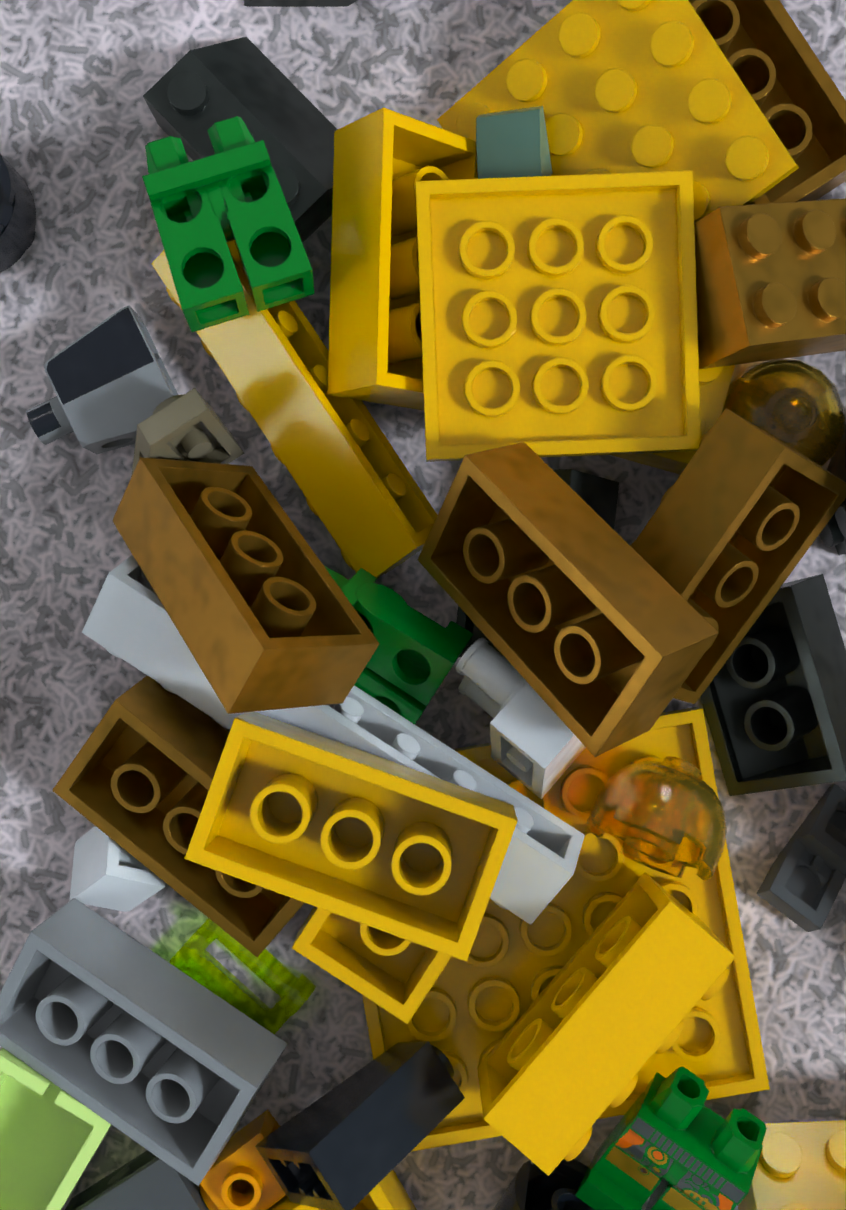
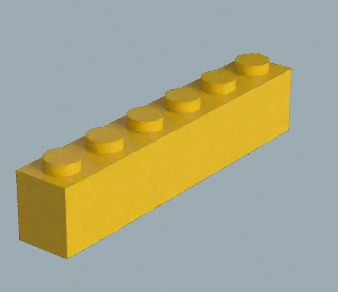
[151,240,437,578]

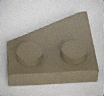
[131,388,244,477]

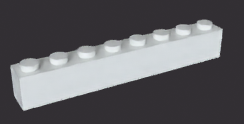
[82,555,585,925]

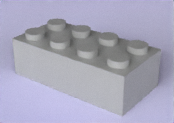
[0,898,288,1186]

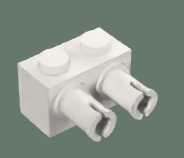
[456,637,586,799]

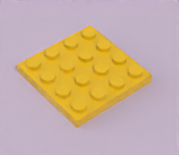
[437,0,799,223]
[415,170,701,462]

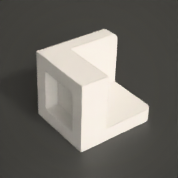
[69,826,165,912]

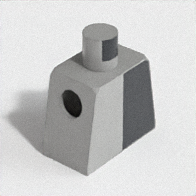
[26,305,178,454]

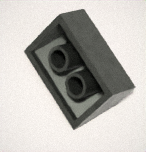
[143,37,338,243]
[701,574,846,796]

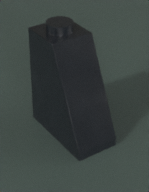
[255,1041,465,1210]

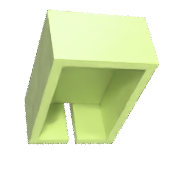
[0,1048,112,1210]

